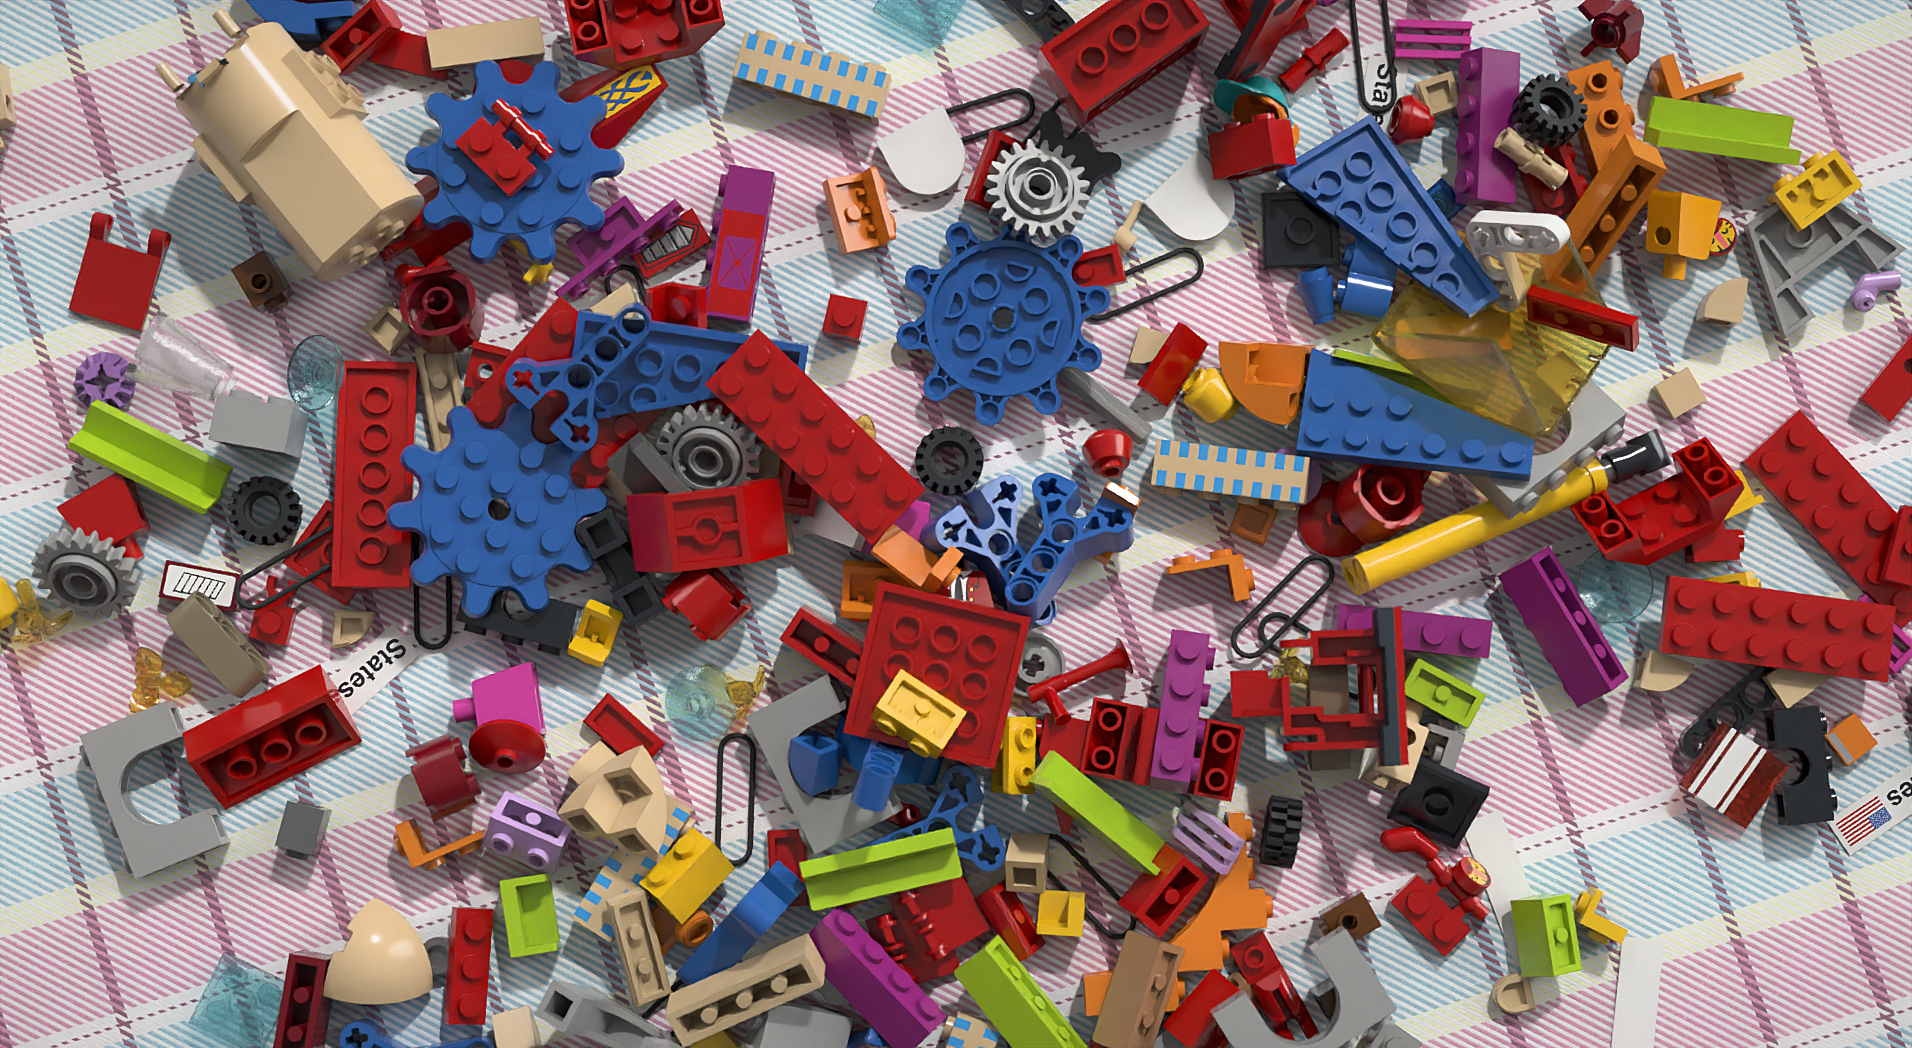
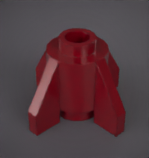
[1577,0,1644,65]

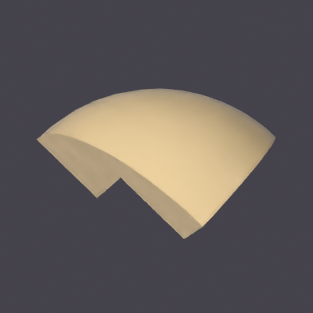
[557,745,667,855]
[323,898,433,1005]

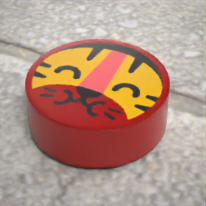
[1709,218,1737,257]
[1452,857,1491,895]

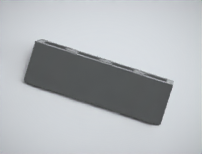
[606,432,710,570]

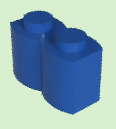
[1333,237,1398,323]

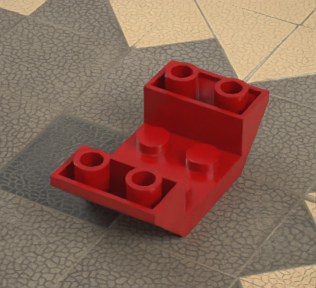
[564,0,725,71]
[1569,436,1745,566]
[626,477,788,573]
[1079,697,1245,802]

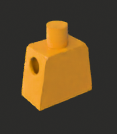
[1646,190,1722,281]

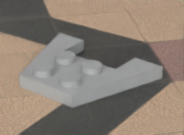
[1743,203,1907,340]

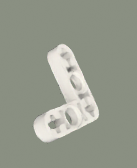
[1465,210,1570,312]

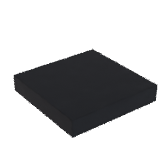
[1261,192,1340,270]
[1386,756,1490,849]

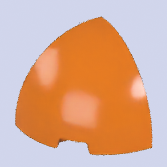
[1218,341,1316,425]

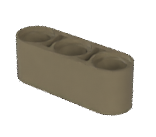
[166,591,271,698]
[1306,664,1350,771]

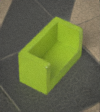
[1405,658,1486,729]
[499,873,562,958]
[1510,893,1582,977]

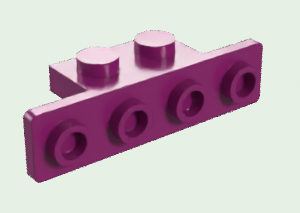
[554,195,684,302]

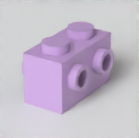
[482,791,573,876]

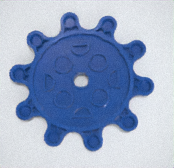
[404,60,625,265]
[896,222,1111,426]
[386,402,608,618]

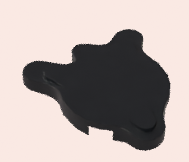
[1029,111,1122,196]

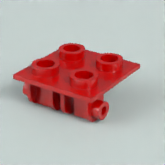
[887,876,991,966]
[865,911,960,985]

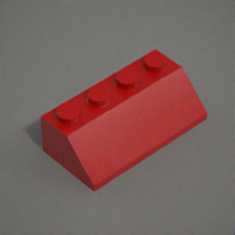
[182,664,362,810]

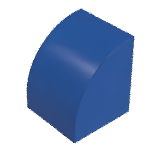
[789,730,844,796]

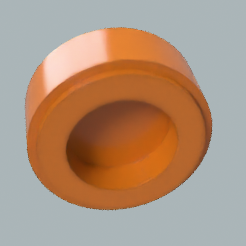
[674,908,714,948]

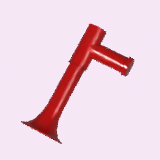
[1025,638,1133,726]

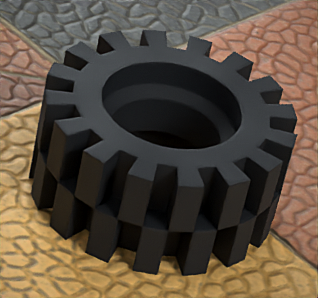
[1511,74,1588,149]
[915,425,984,496]
[228,476,303,546]
[1259,795,1303,869]

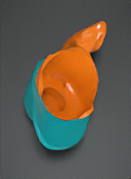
[1213,75,1300,148]

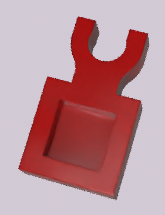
[248,575,298,646]

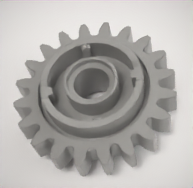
[984,139,1090,243]
[656,402,763,491]
[31,528,141,618]

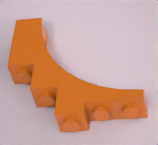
[1083,811,1273,1016]

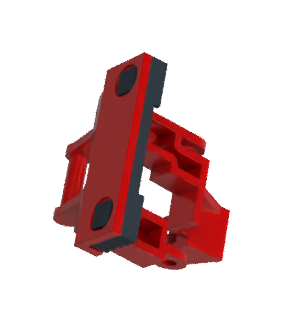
[1214,0,1317,83]
[1230,606,1409,767]

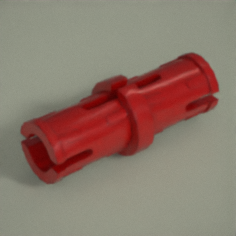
[1277,27,1350,95]

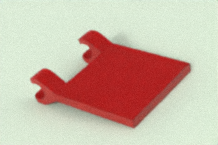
[68,212,172,331]

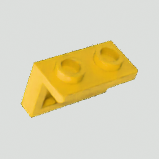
[991,717,1036,794]

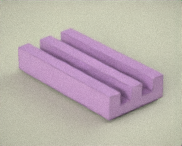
[1169,799,1246,874]

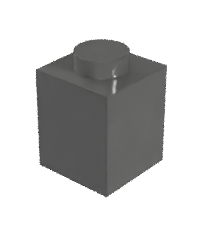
[275,799,332,860]

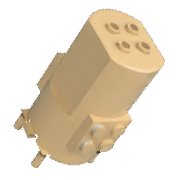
[155,8,425,282]

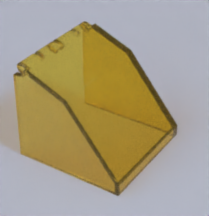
[1370,231,1612,439]

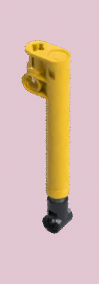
[1341,429,1672,596]

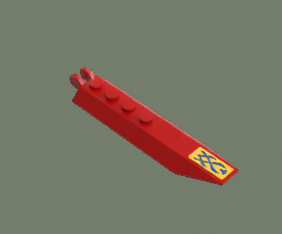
[380,63,669,266]

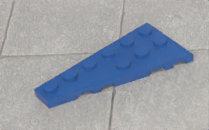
[1275,114,1501,320]
[565,310,809,419]
[1296,348,1535,481]

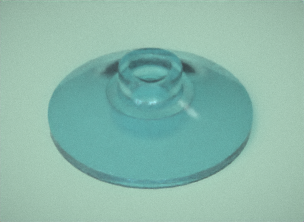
[287,335,344,411]
[1576,550,1653,623]
[665,665,737,742]

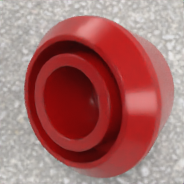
[1388,94,1435,146]
[1082,429,1134,478]

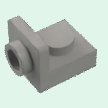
[1423,718,1466,771]
[1361,1022,1423,1048]

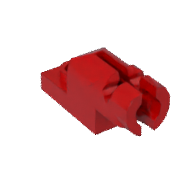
[1229,930,1320,1041]

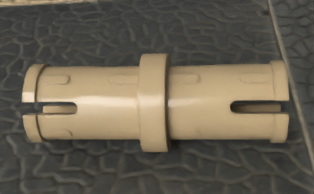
[1494,127,1568,191]

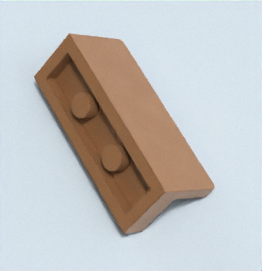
[1092,930,1185,1048]

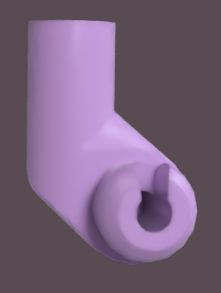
[1850,270,1901,312]

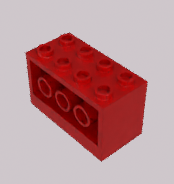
[1036,0,1210,129]

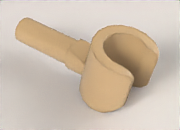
[1111,200,1143,254]

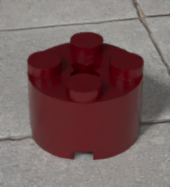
[399,266,485,354]
[405,733,482,822]

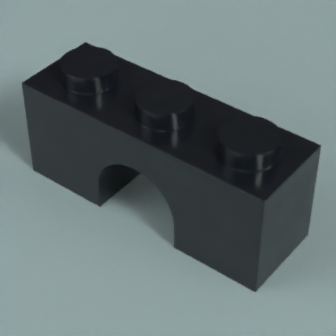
[576,507,668,628]
[455,590,583,656]
[1763,705,1838,826]

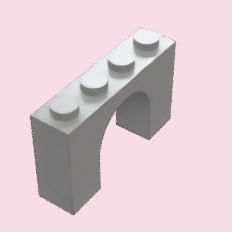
[1462,353,1627,520]
[746,674,904,854]
[79,701,230,879]
[1210,926,1398,1048]
[534,980,691,1048]
[740,1001,854,1048]

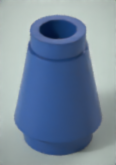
[1295,266,1335,325]

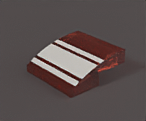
[1678,721,1790,829]

